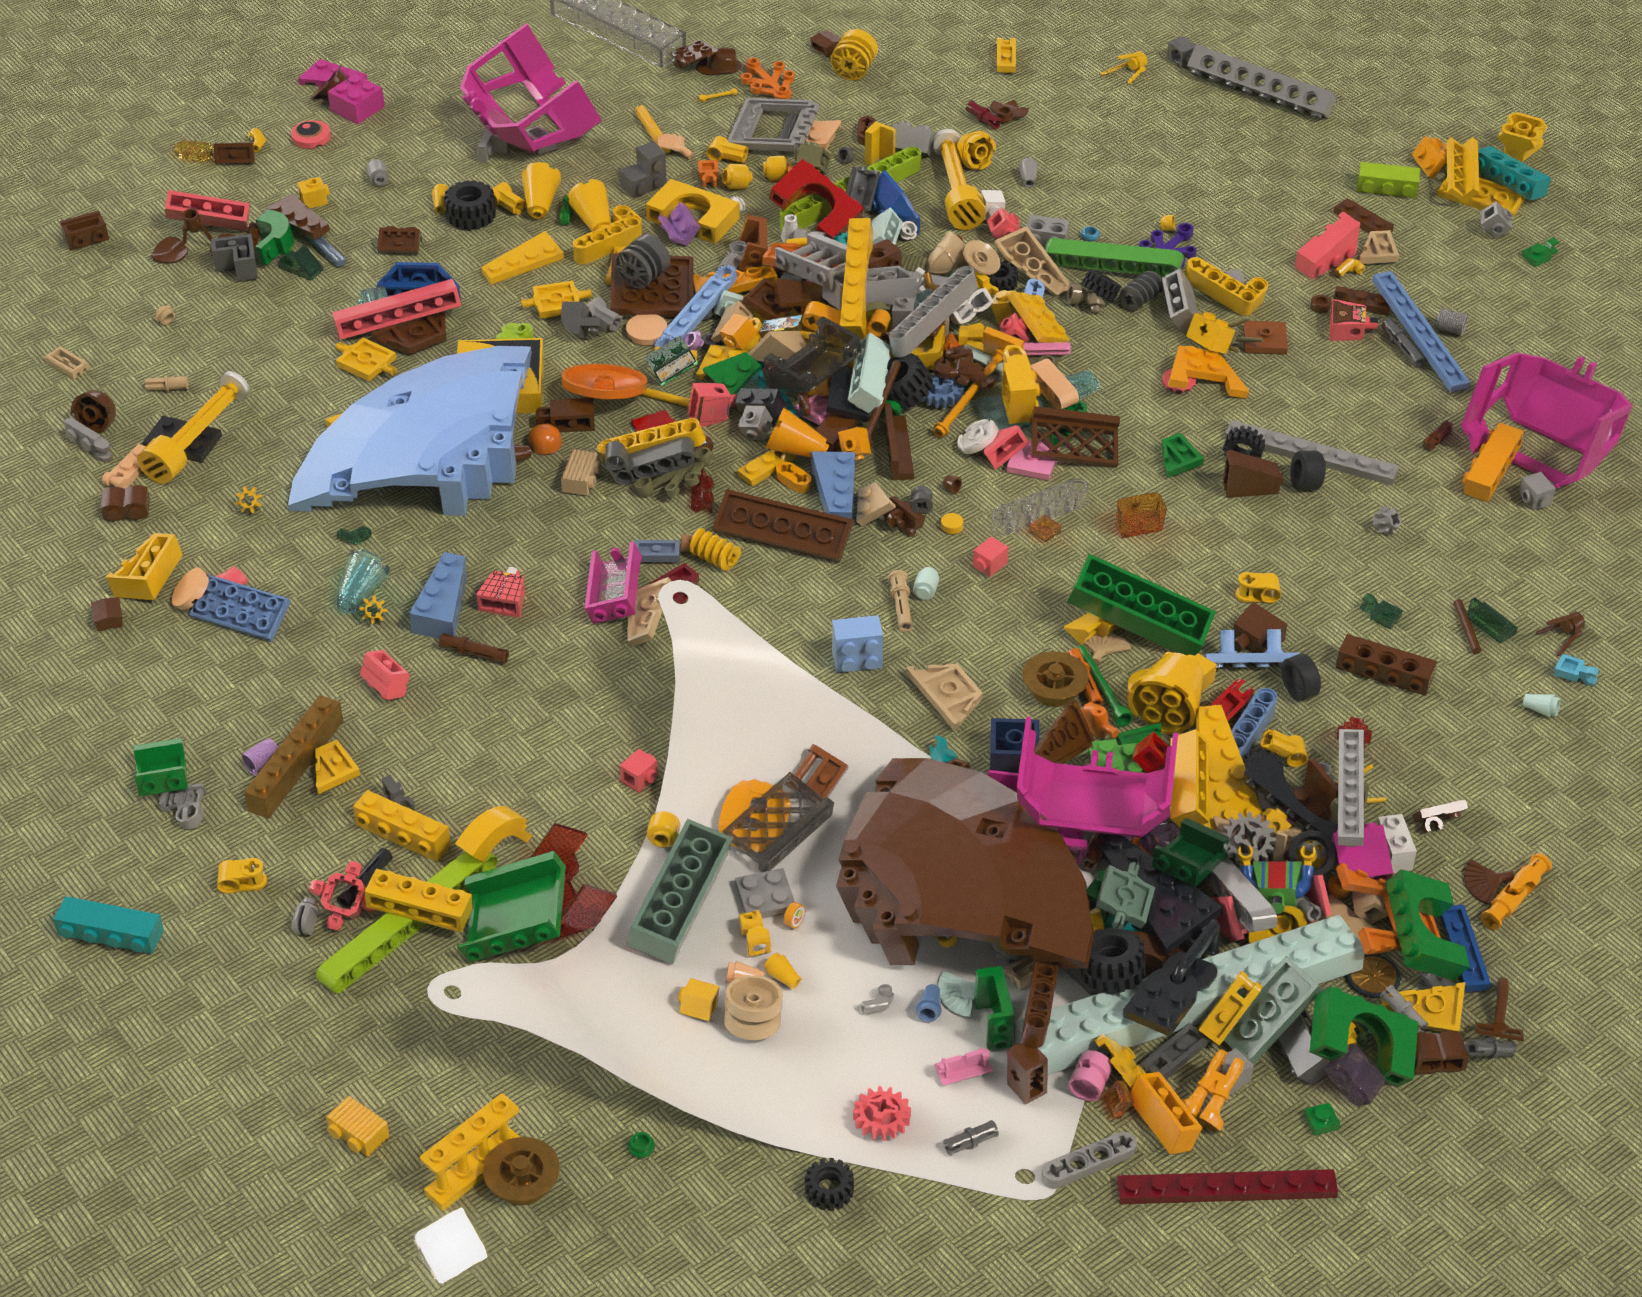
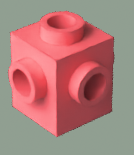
[987,207,1021,239]
[999,313,1030,343]

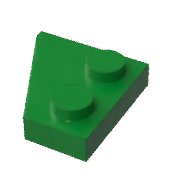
[1161,433,1204,478]

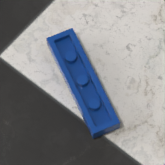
[1439,904,1491,992]

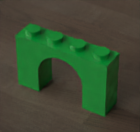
[1386,869,1470,981]
[1309,987,1418,1087]

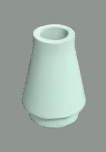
[1523,693,1560,717]

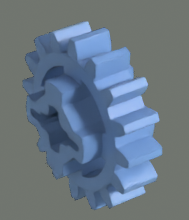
[921,374,964,408]

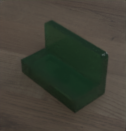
[1468,597,1518,644]

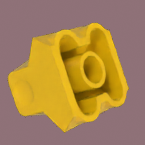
[1497,112,1547,162]

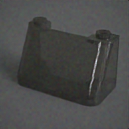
[764,316,861,393]

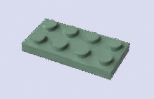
[1224,956,1323,1065]

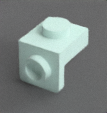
[714,290,743,317]

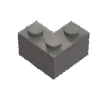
[620,141,667,198]
[211,234,258,281]

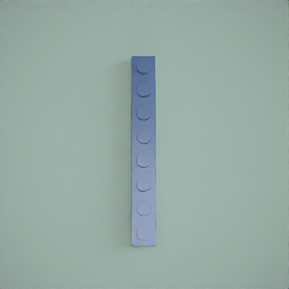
[1372,271,1471,392]

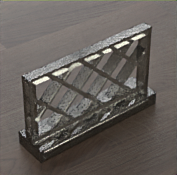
[723,772,834,872]

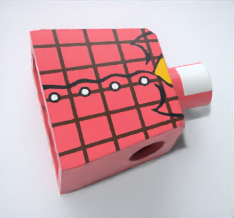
[476,567,525,618]

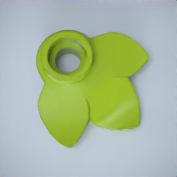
[495,323,534,339]

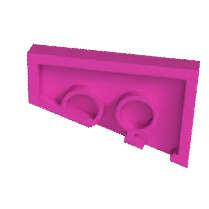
[298,59,368,87]

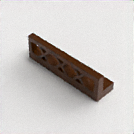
[884,403,914,481]

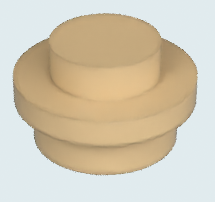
[155,305,175,325]

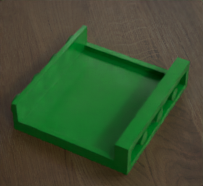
[457,851,566,963]

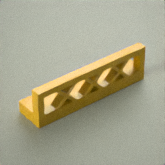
[1447,137,1479,204]

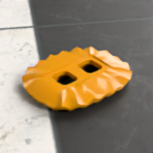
[718,779,791,853]

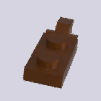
[1334,286,1391,316]

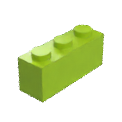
[1357,162,1420,198]

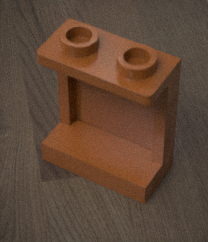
[738,214,768,272]

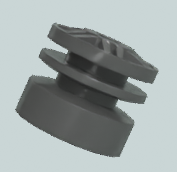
[615,234,670,289]

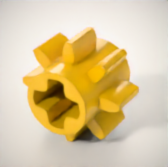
[235,486,263,513]
[359,595,388,624]

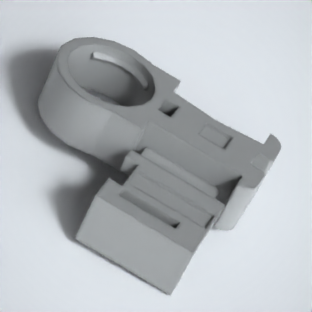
[159,783,208,830]

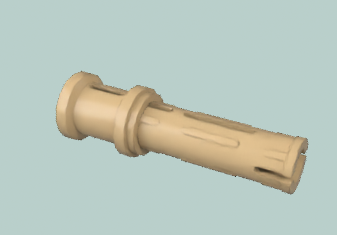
[888,570,913,632]

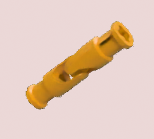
[1480,853,1552,930]

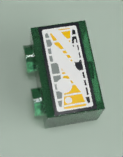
[644,335,697,385]

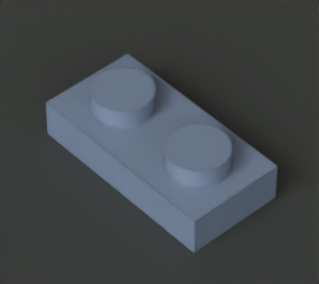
[635,540,680,562]

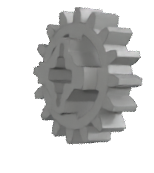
[1223,812,1276,865]

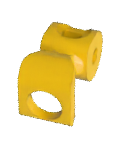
[738,910,771,957]

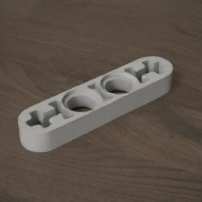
[1041,1132,1137,1189]

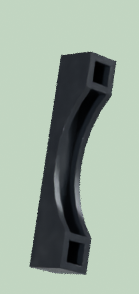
[1243,750,1338,840]

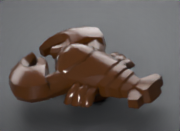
[933,346,996,390]

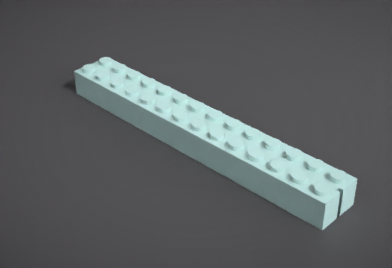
[1014,915,1364,1075]

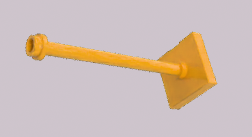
[933,326,1024,438]

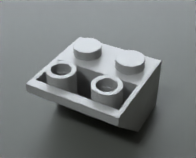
[893,121,935,156]

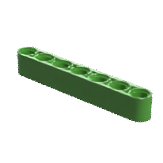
[1044,238,1184,277]

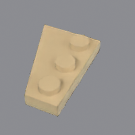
[628,577,672,647]

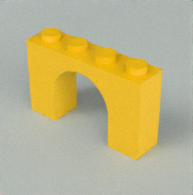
[646,179,740,244]

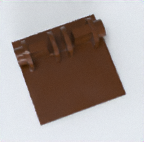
[670,40,719,68]

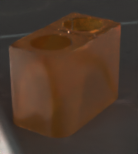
[1115,492,1167,538]

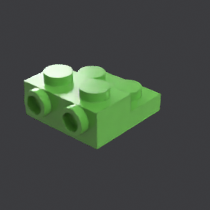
[1088,739,1146,773]

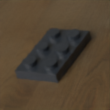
[142,416,222,463]

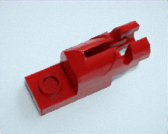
[1210,679,1254,722]

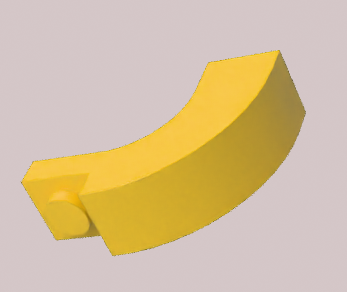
[455,806,533,863]

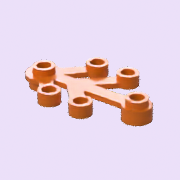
[741,57,795,99]

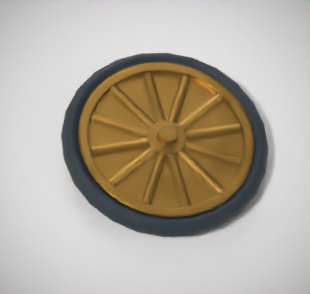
[1346,954,1401,998]

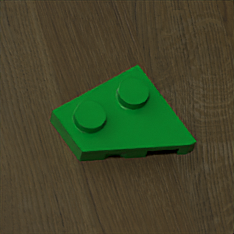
[702,352,762,395]

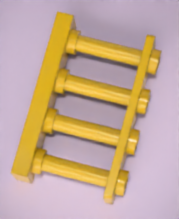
[420,1094,520,1211]

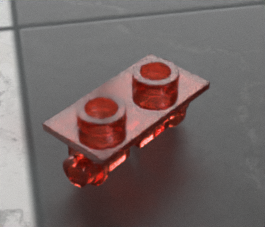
[691,468,714,513]

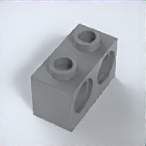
[1026,214,1070,248]

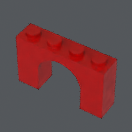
[769,159,863,240]

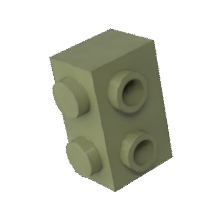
[795,142,831,175]

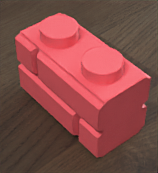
[360,650,410,700]

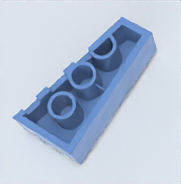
[811,451,855,532]
[409,552,467,639]

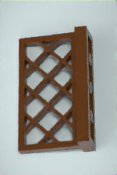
[1030,406,1120,468]

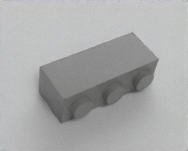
[1162,268,1198,334]

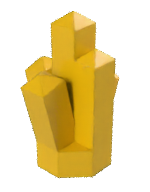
[958,323,985,352]

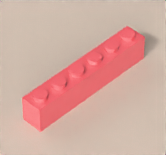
[332,279,462,340]

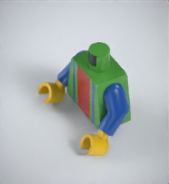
[1237,845,1317,914]

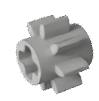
[1373,507,1401,535]

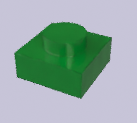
[1304,1103,1340,1136]

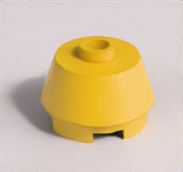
[957,131,996,170]

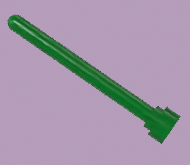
[1078,645,1133,727]

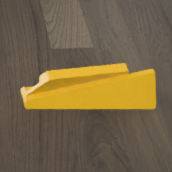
[1064,613,1119,645]

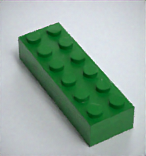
[1067,553,1216,656]

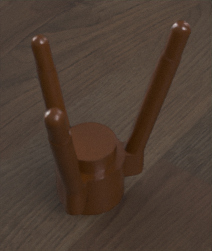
[1536,611,1585,656]

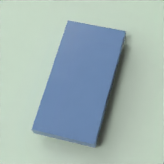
[189,574,291,642]

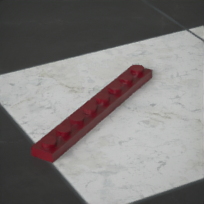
[1117,1169,1338,1205]

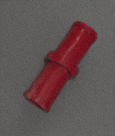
[965,100,1002,130]

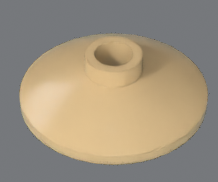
[963,240,1000,275]

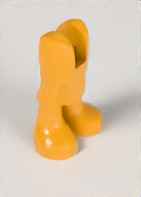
[1182,1049,1244,1133]

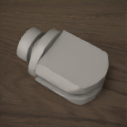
[292,897,319,935]

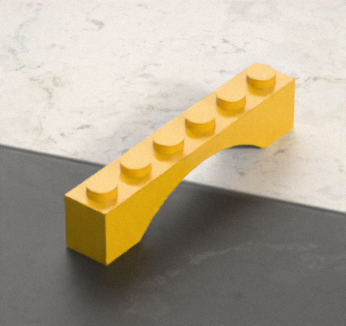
[840,218,874,340]

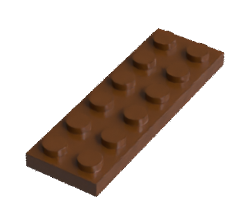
[712,489,854,563]

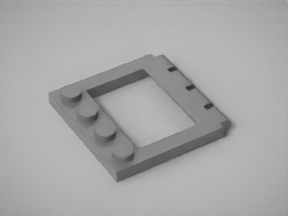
[728,98,820,151]

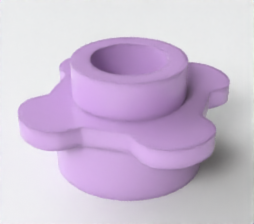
[683,331,704,351]

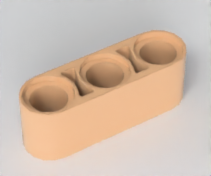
[1030,359,1079,409]

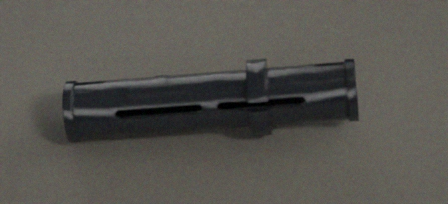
[337,848,393,909]

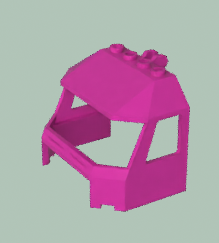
[460,23,602,154]
[1461,352,1633,489]
[1017,716,1178,838]

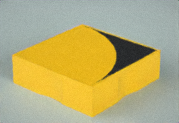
[457,338,544,414]

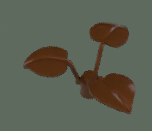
[150,208,235,264]

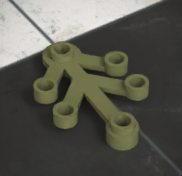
[634,447,715,497]

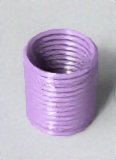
[242,738,279,776]

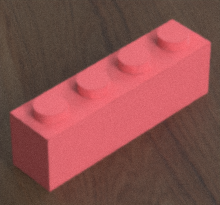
[165,190,250,231]

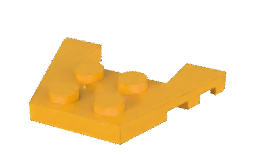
[1168,345,1249,399]

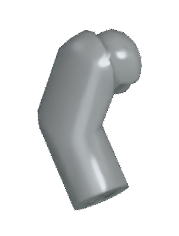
[861,984,894,1014]

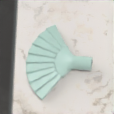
[938,971,975,1017]

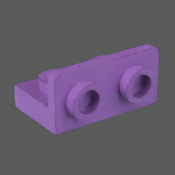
[658,202,700,246]

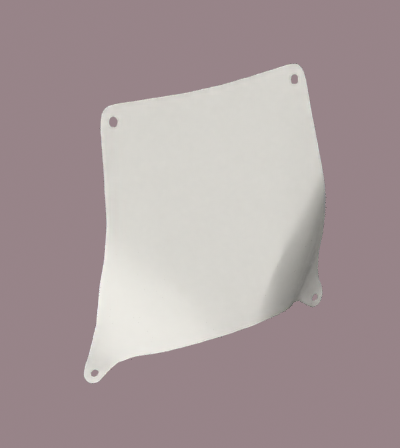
[427,580,1154,1200]

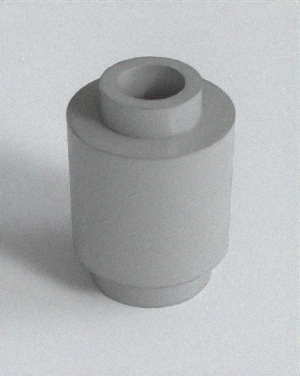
[367,159,389,187]

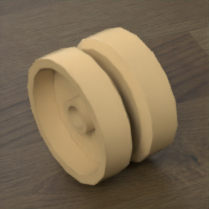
[724,975,783,1040]

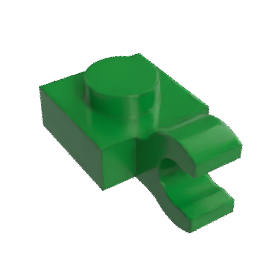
[1522,237,1559,267]

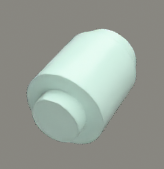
[913,567,940,600]

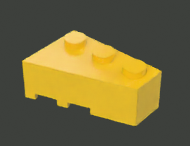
[106,533,183,600]

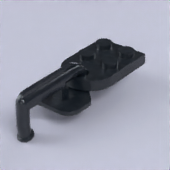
[1123,919,1220,1037]

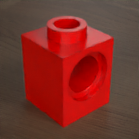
[1132,731,1168,773]

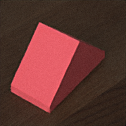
[983,425,1029,469]

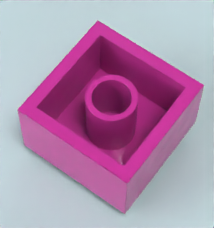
[328,74,385,124]

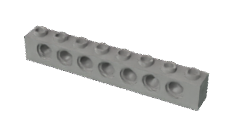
[1187,44,1337,119]

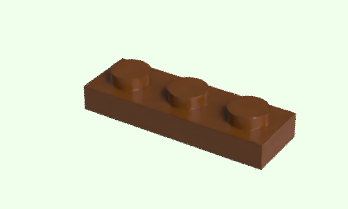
[1334,198,1394,233]

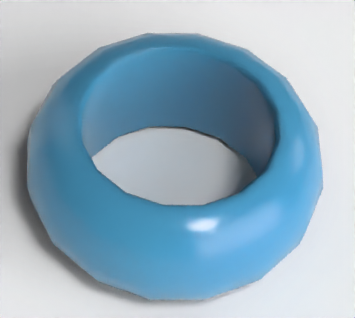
[1081,226,1100,242]

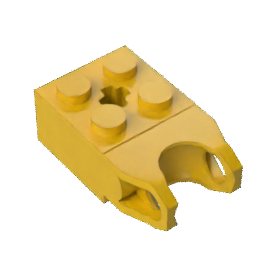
[1002,345,1040,424]

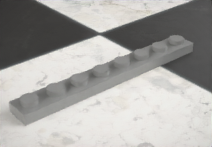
[1224,420,1399,486]
[1338,729,1364,847]

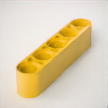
[597,418,706,466]

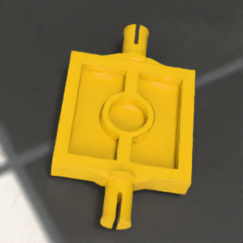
[521,281,592,319]
[336,338,397,382]

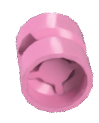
[1068,1050,1113,1101]

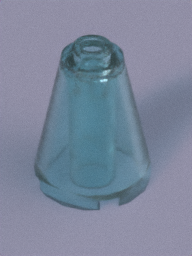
[335,549,390,613]

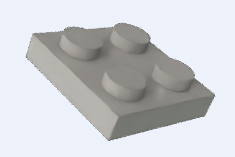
[735,868,795,919]

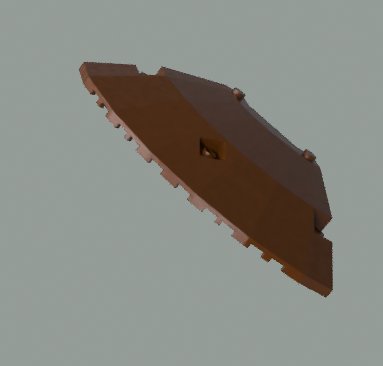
[836,758,1094,968]

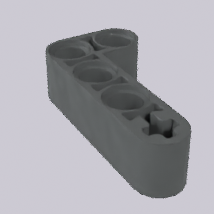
[605,437,695,485]

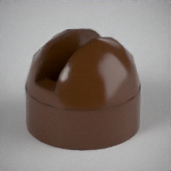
[943,475,962,494]

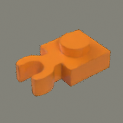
[698,160,719,187]

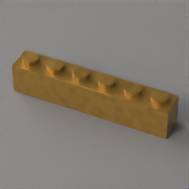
[244,695,343,819]

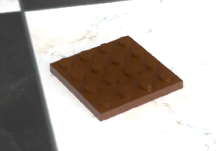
[610,253,694,317]

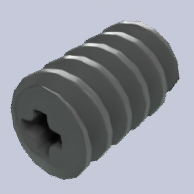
[1119,271,1164,312]

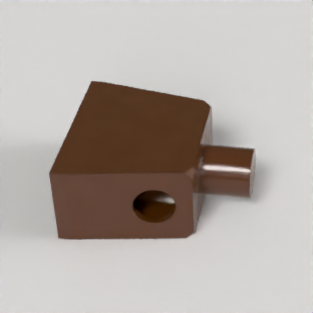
[1233,602,1287,653]

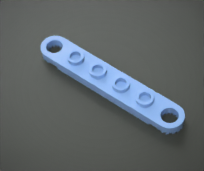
[655,265,737,348]

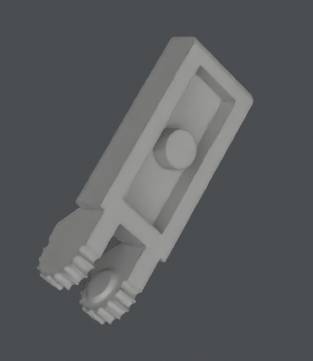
[64,417,113,462]

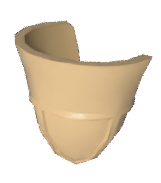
[926,231,969,275]

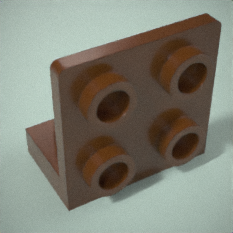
[1292,758,1338,821]

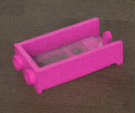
[584,541,642,624]

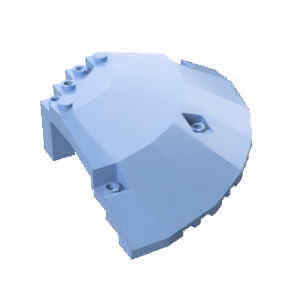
[288,346,532,516]

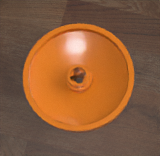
[561,364,647,400]

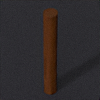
[1454,599,1481,654]

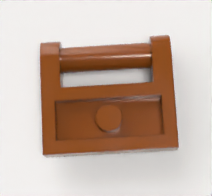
[785,744,848,807]

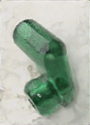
[337,526,372,545]

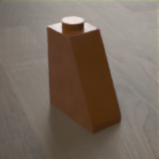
[1223,450,1284,498]

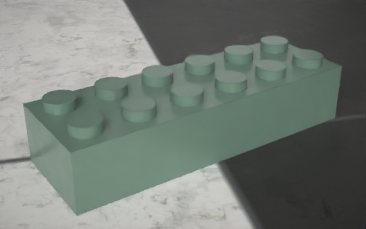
[626,818,733,964]

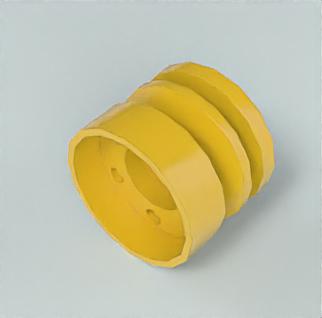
[831,29,878,81]

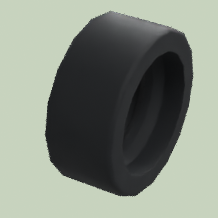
[1281,653,1321,701]
[1287,830,1336,877]

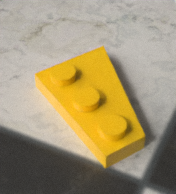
[1382,982,1465,1032]

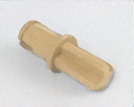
[145,375,189,392]

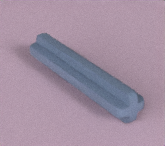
[307,236,346,267]

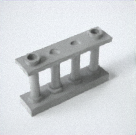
[775,232,869,289]

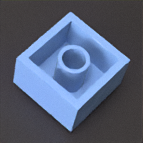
[832,615,883,673]

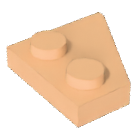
[806,120,841,150]

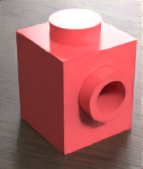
[973,536,1009,577]
[620,749,658,793]

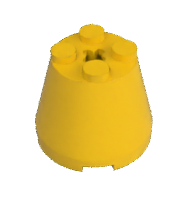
[1128,652,1204,735]

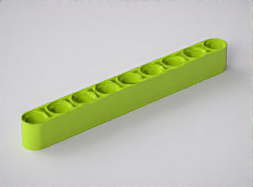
[780,147,921,232]
[316,851,498,994]

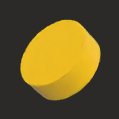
[941,513,963,534]

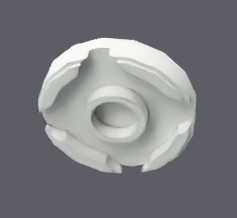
[957,419,998,454]

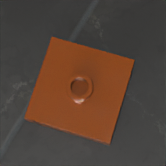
[1243,321,1288,354]

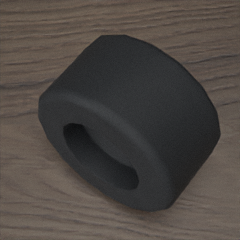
[1290,450,1326,490]

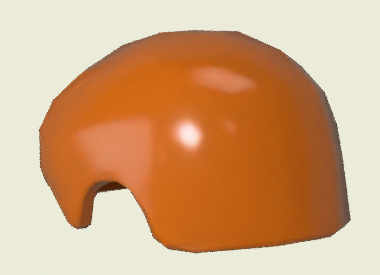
[527,424,562,455]

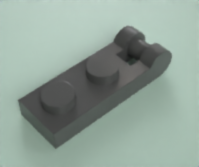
[1140,1023,1209,1081]

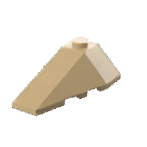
[994,226,1070,297]

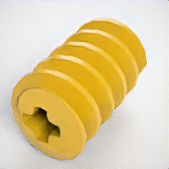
[690,528,741,571]

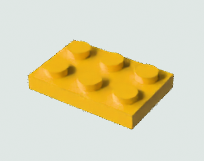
[1007,291,1070,343]

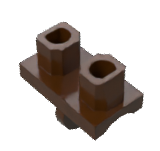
[884,496,925,537]

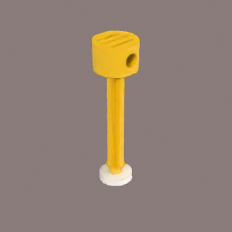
[932,129,986,230]
[137,371,250,484]

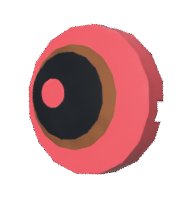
[291,120,331,149]

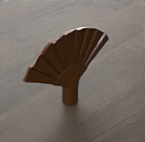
[1464,859,1514,905]

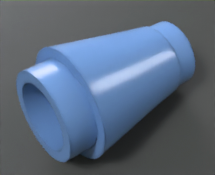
[916,984,941,1022]

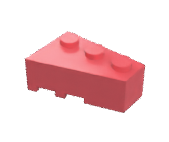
[1295,212,1360,279]

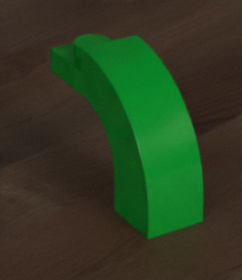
[255,209,294,265]

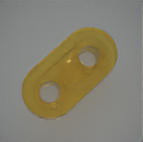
[174,140,214,161]

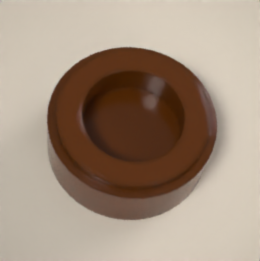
[1310,295,1332,314]

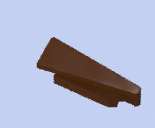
[775,278,837,315]

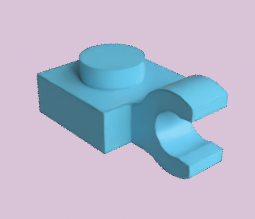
[1554,654,1599,686]

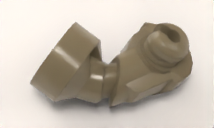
[1067,283,1105,314]

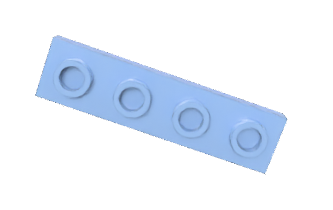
[1203,629,1300,667]

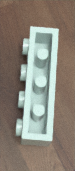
[848,333,890,413]

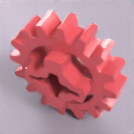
[853,1086,911,1141]

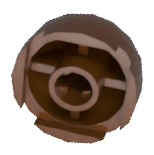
[70,390,116,433]

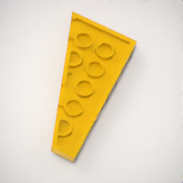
[1196,705,1263,830]

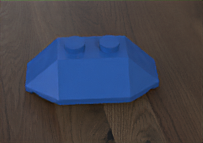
[871,170,920,234]
[377,262,461,302]

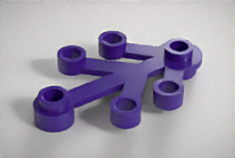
[1139,223,1197,268]

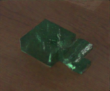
[1360,593,1403,629]

